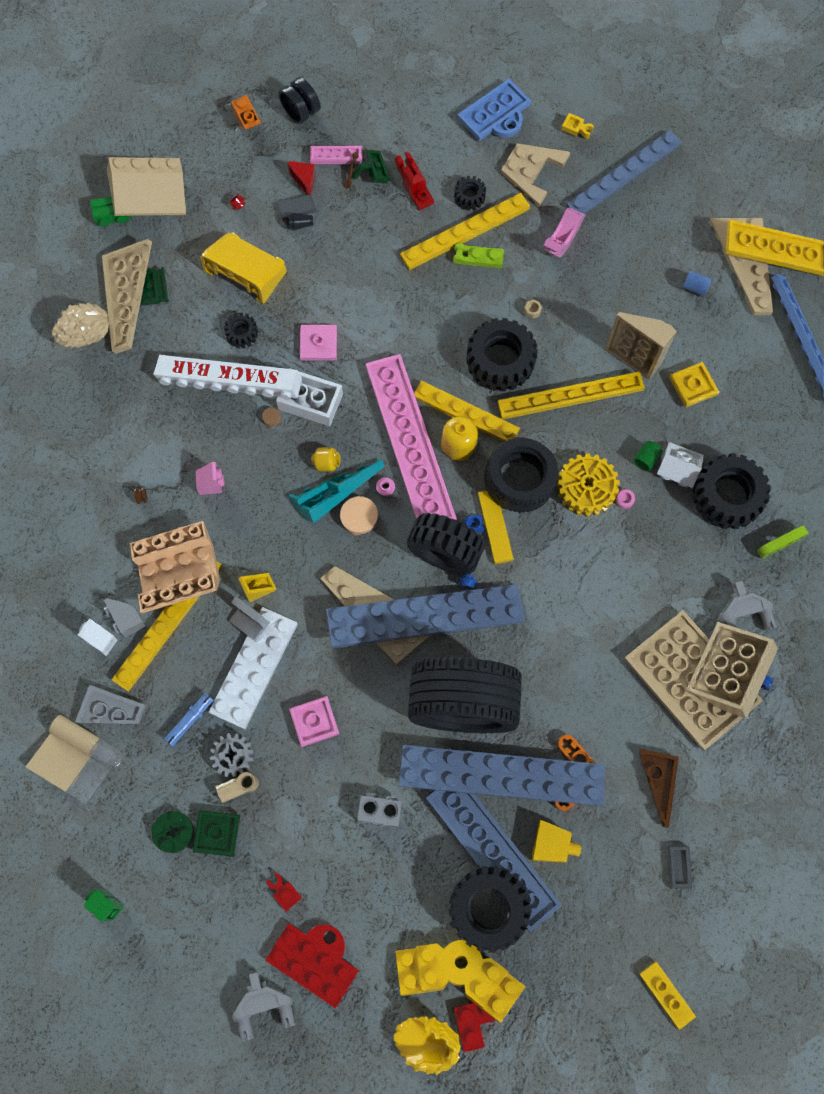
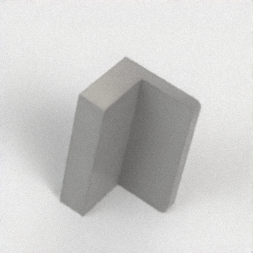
[229,597,270,641]

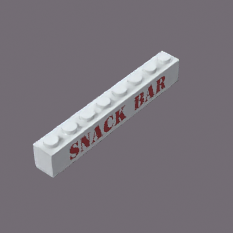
[153,355,302,400]

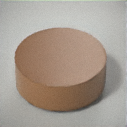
[262,407,281,427]

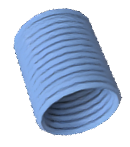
[683,270,712,297]

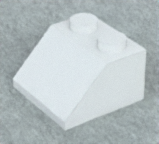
[657,442,704,488]

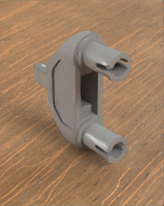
[719,581,777,631]
[232,972,296,1042]

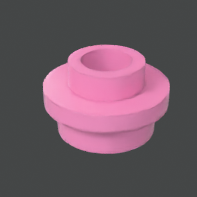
[376,478,395,496]

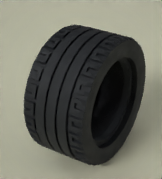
[408,657,522,733]

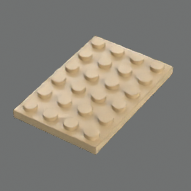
[624,610,763,751]

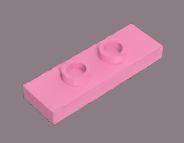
[310,146,362,164]

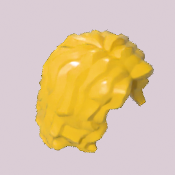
[394,1016,461,1075]

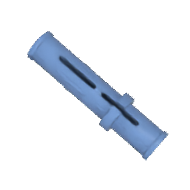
[164,692,214,747]

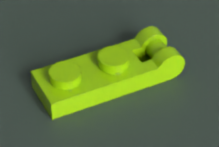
[453,243,504,268]

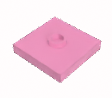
[300,325,337,361]
[289,696,340,748]

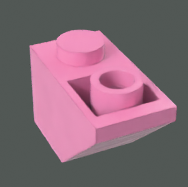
[196,462,225,495]

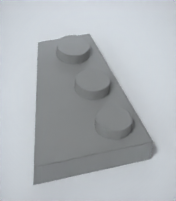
[75,685,146,724]

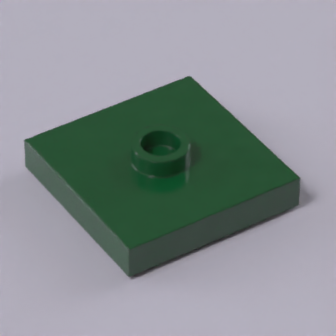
[193,810,241,857]

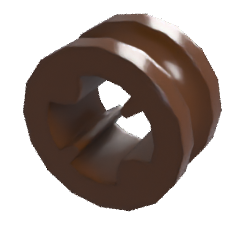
[134,486,147,504]

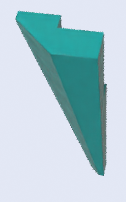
[288,459,385,523]

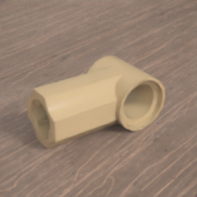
[216,772,259,803]

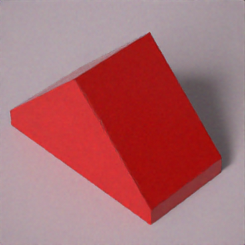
[287,161,316,195]

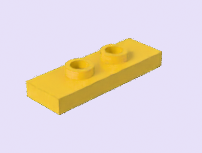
[639,961,696,1030]

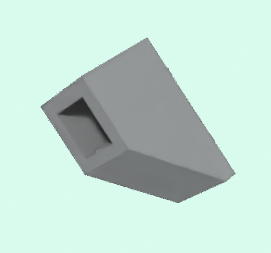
[104,598,146,638]

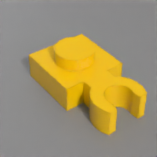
[561,113,594,139]

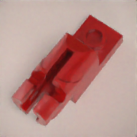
[395,151,434,211]

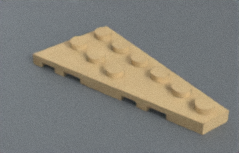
[709,218,773,316]
[102,239,152,354]
[320,566,431,665]

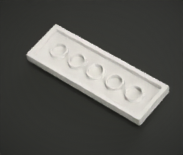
[209,607,298,730]

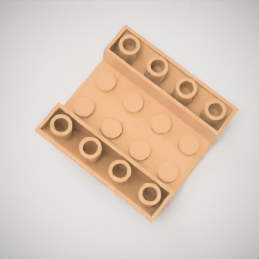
[130,521,220,613]

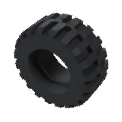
[466,318,538,392]
[693,453,771,529]
[407,513,485,575]
[448,866,532,953]

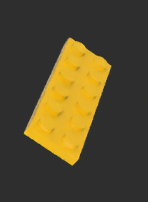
[726,219,824,276]

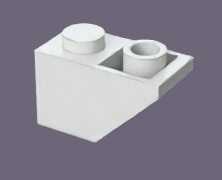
[78,619,117,656]

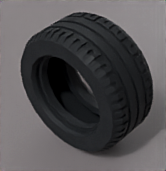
[484,437,559,513]

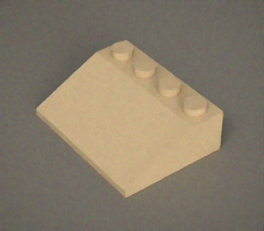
[107,157,186,216]
[605,312,677,380]
[686,622,778,719]

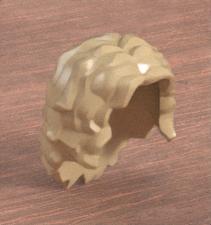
[52,303,109,348]

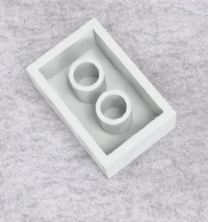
[276,368,343,426]

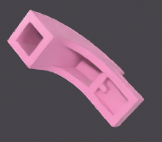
[544,207,585,258]

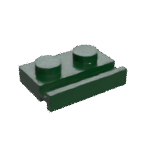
[141,267,169,306]

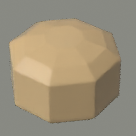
[524,300,542,319]

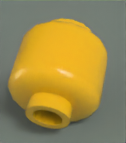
[311,447,340,472]

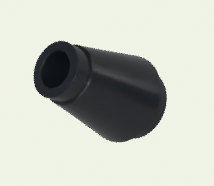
[287,213,313,231]

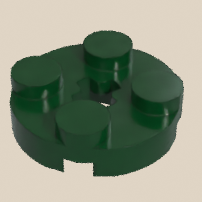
[151,811,194,853]

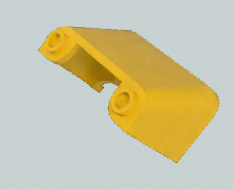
[200,233,287,304]

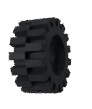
[454,176,486,211]
[224,313,258,349]

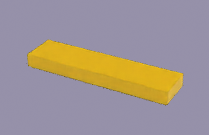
[477,491,514,565]

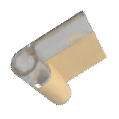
[26,715,123,805]

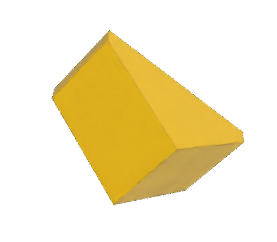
[239,573,277,603]

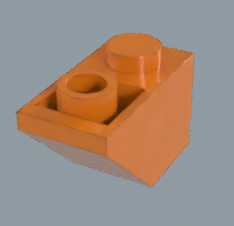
[231,95,261,130]

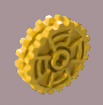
[556,453,620,517]

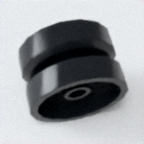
[278,77,321,124]

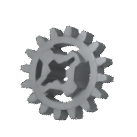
[210,733,254,778]

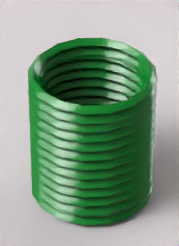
[633,441,663,471]

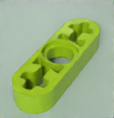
[756,525,809,559]

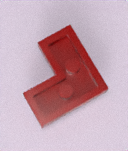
[454,1003,496,1053]

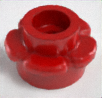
[229,194,245,210]

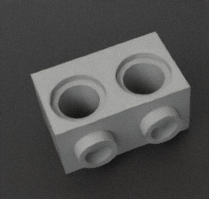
[357,793,402,828]

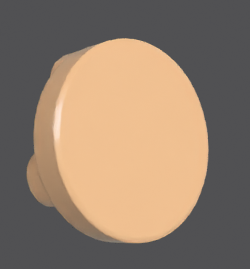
[340,496,378,535]

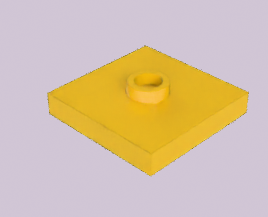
[669,362,719,408]

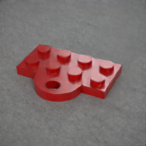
[265,923,359,1009]

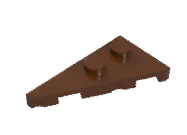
[639,749,679,828]

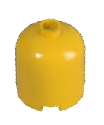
[441,416,478,461]

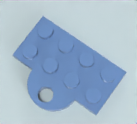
[457,79,531,141]

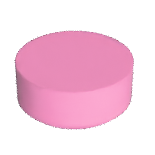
[615,489,635,509]

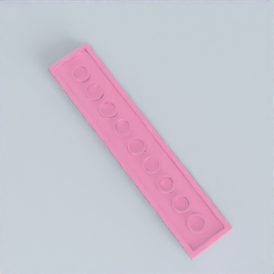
[366,354,457,520]

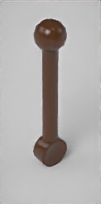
[344,152,359,188]

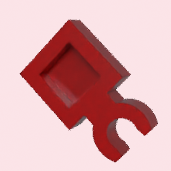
[266,873,302,912]

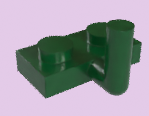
[352,150,390,184]

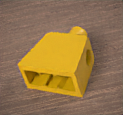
[531,820,582,863]

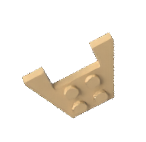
[501,144,570,208]

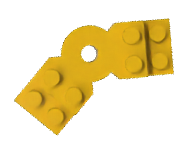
[395,940,526,1024]

